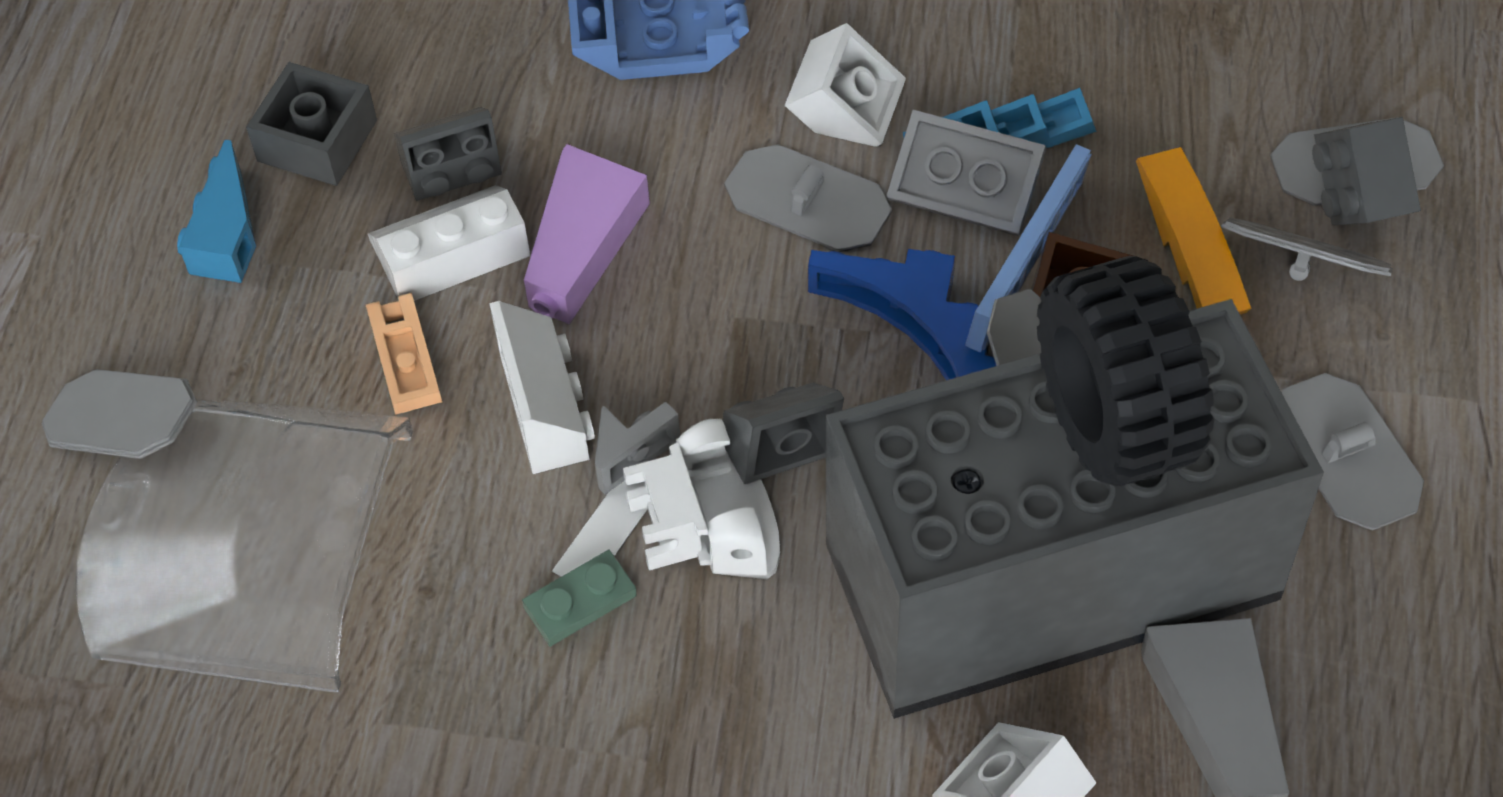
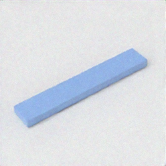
[965,144,1092,352]

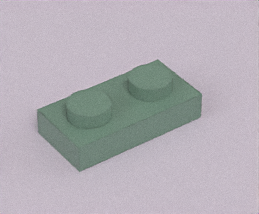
[522,549,637,647]

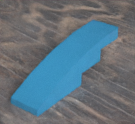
[903,88,1097,148]

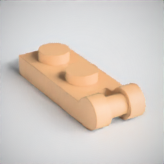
[366,293,442,415]

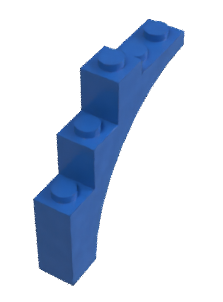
[808,249,997,380]

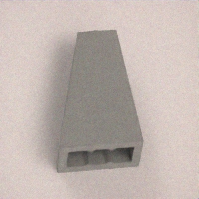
[1141,618,1289,797]

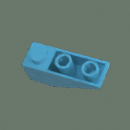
[177,140,256,283]

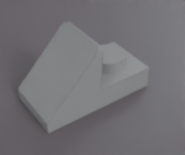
[595,402,680,495]

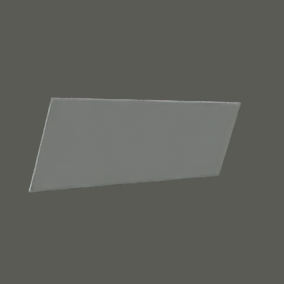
[552,481,647,577]

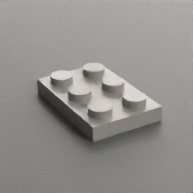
[886,110,1047,236]

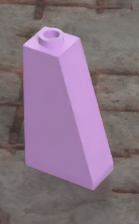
[524,144,650,324]

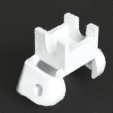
[623,419,780,579]

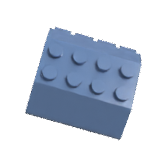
[568,0,750,80]

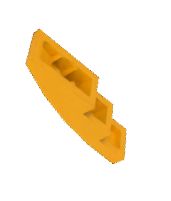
[1136,147,1251,315]

